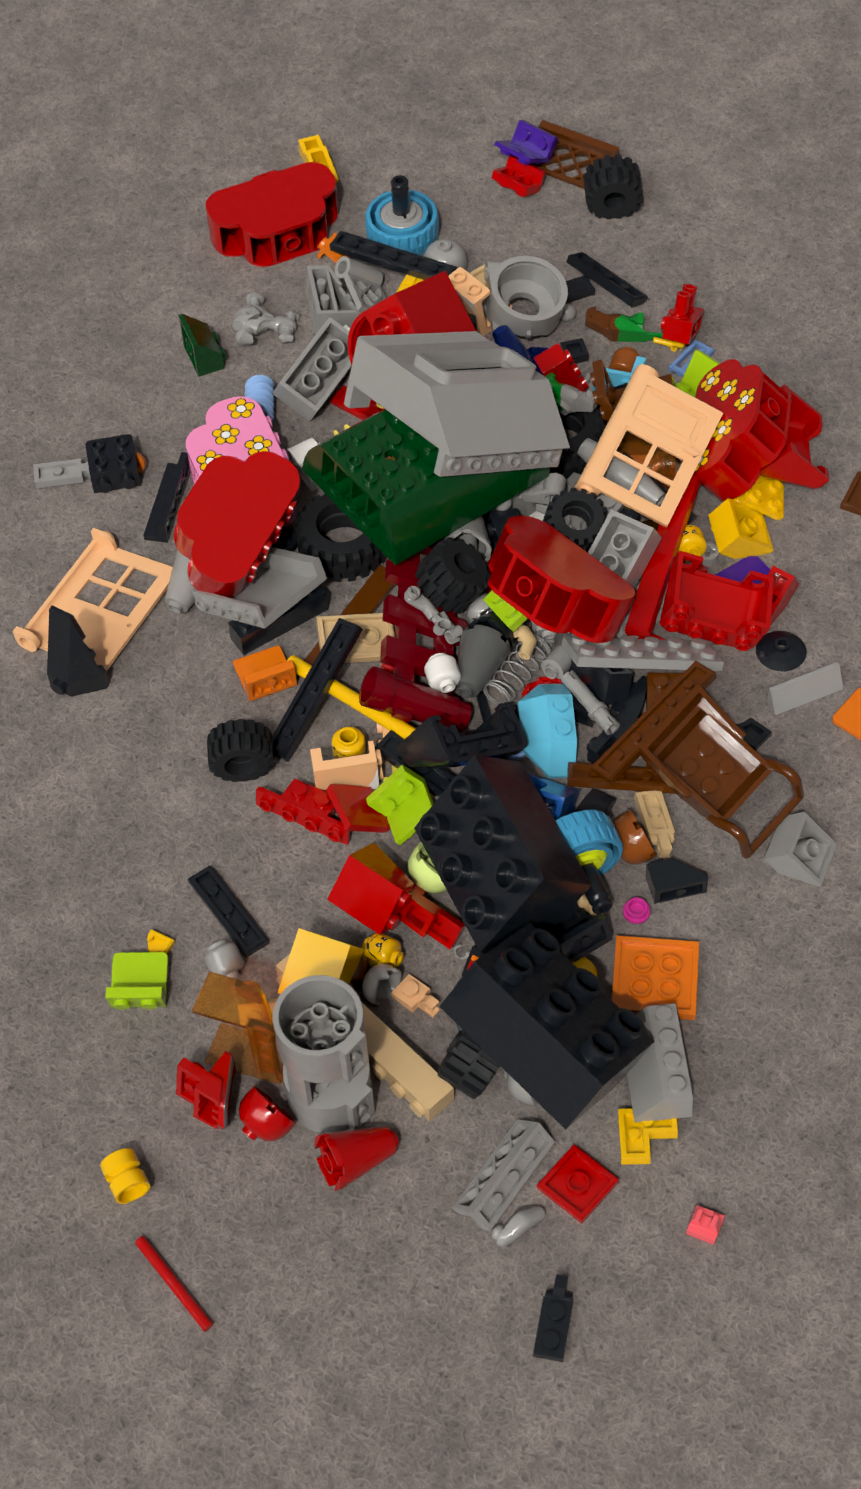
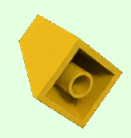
[277,928,364,994]

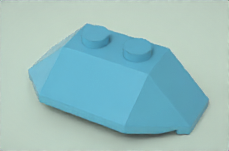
[517,684,577,779]

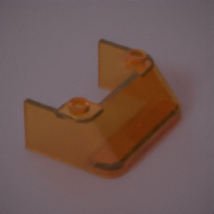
[192,971,284,1084]

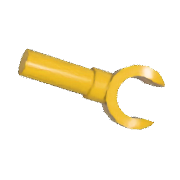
[653,337,685,352]

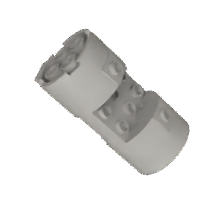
[273,975,375,1133]

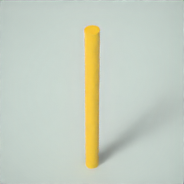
[287,655,416,739]

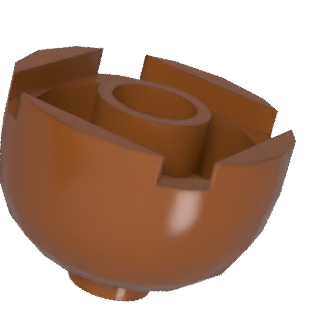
[613,809,657,865]

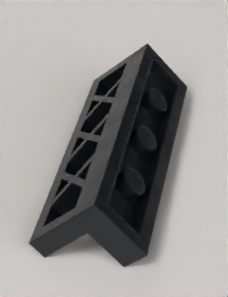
[143,452,191,543]

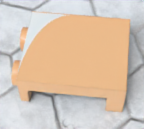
[449,267,491,336]
[310,741,383,792]

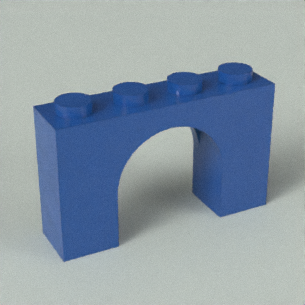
[464,765,580,820]

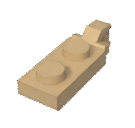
[634,791,675,859]

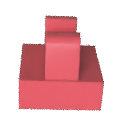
[686,1205,725,1245]

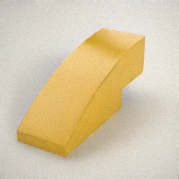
[298,134,339,183]

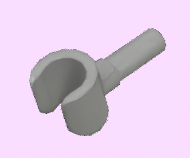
[439,611,463,644]

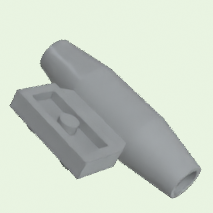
[577,438,666,516]

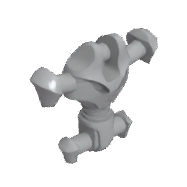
[232,291,300,346]

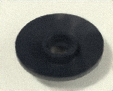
[756,631,807,672]

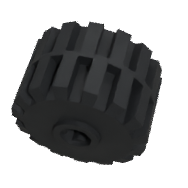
[583,154,643,219]
[416,537,491,613]
[437,1030,500,1100]

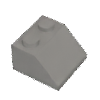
[764,812,837,887]

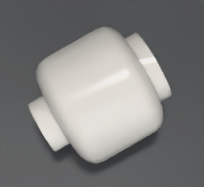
[424,653,461,693]

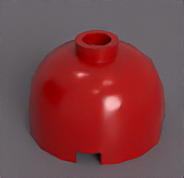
[239,1086,296,1141]

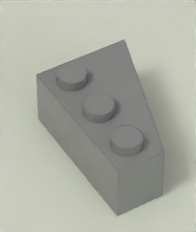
[304,265,362,334]

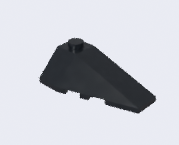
[47,605,109,697]

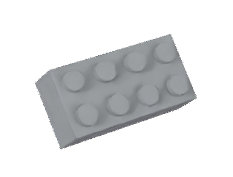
[272,317,352,421]
[588,509,662,589]

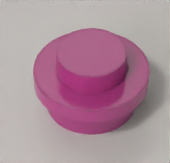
[623,897,650,924]

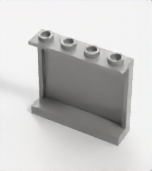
[192,547,327,628]

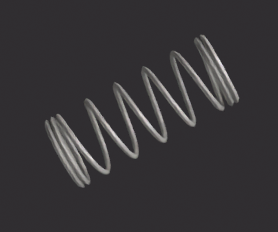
[483,634,551,704]

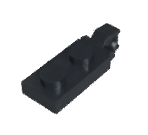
[533,1274,573,1362]

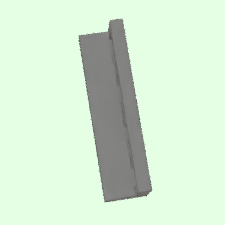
[452,1119,555,1232]

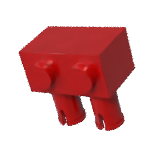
[660,284,704,345]

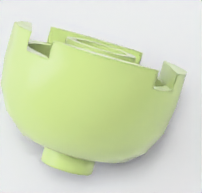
[408,842,447,894]

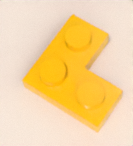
[618,1108,678,1165]

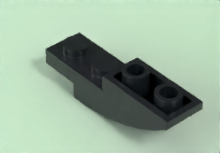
[586,676,647,764]

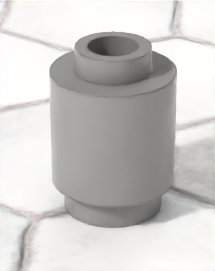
[541,645,571,679]

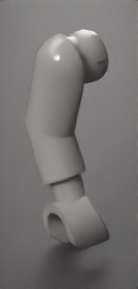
[404,586,451,636]

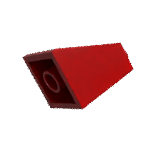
[327,843,414,935]

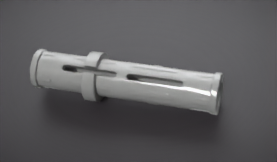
[561,670,620,735]

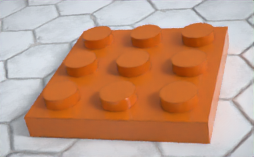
[612,935,699,1020]

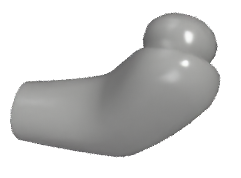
[492,1206,545,1247]

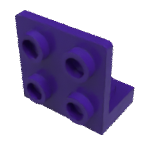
[494,120,559,165]

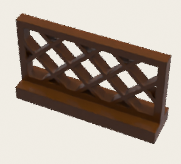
[530,120,620,189]

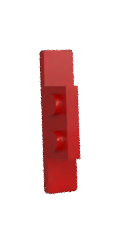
[256,778,350,845]

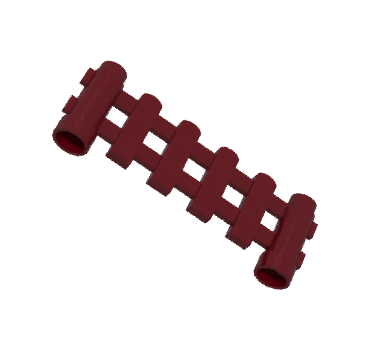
[359,537,472,733]

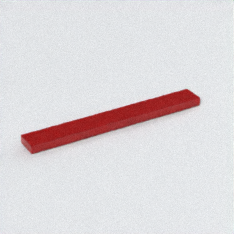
[624,476,701,636]

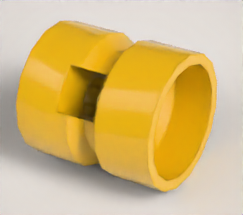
[100,1148,151,1204]

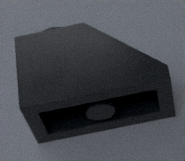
[645,858,708,904]

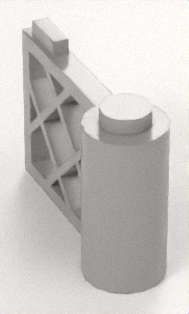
[335,256,386,312]

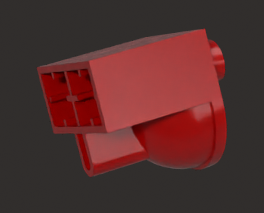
[348,270,476,371]

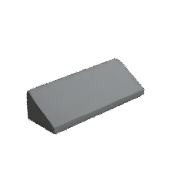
[767,662,843,715]

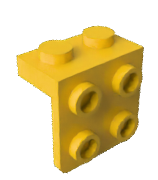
[732,475,784,520]

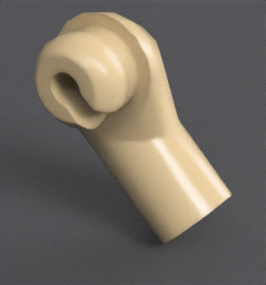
[513,625,537,660]

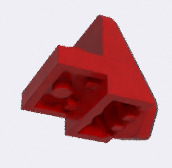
[176,1051,236,1130]

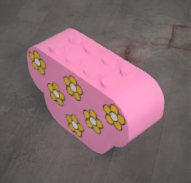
[186,397,299,526]

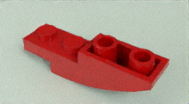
[398,884,465,949]

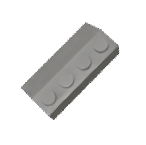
[626,1004,693,1122]

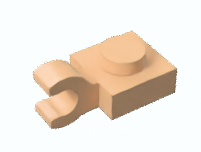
[391,974,440,1018]

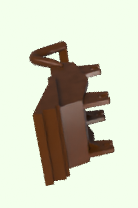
[638,684,804,859]

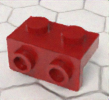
[491,155,545,197]

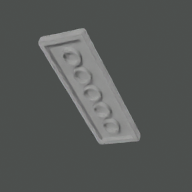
[561,635,724,671]

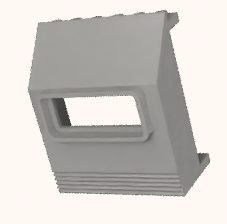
[344,331,570,477]

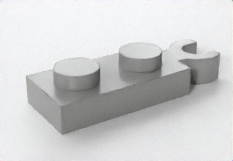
[33,458,91,488]

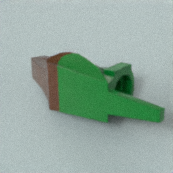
[585,307,667,342]

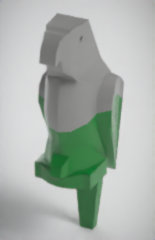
[545,372,598,415]

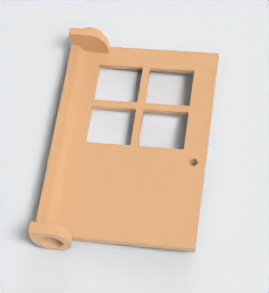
[574,364,723,527]
[13,528,173,671]

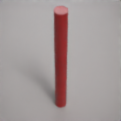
[135,1236,214,1332]

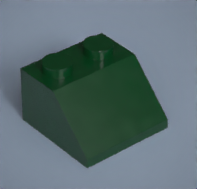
[178,314,226,377]

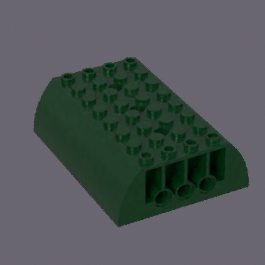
[302,368,550,565]

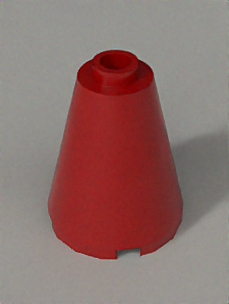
[314,1126,399,1191]

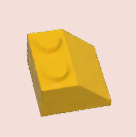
[708,498,774,559]

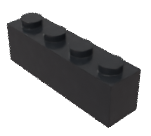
[228,585,328,655]

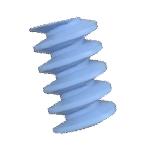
[245,375,274,423]

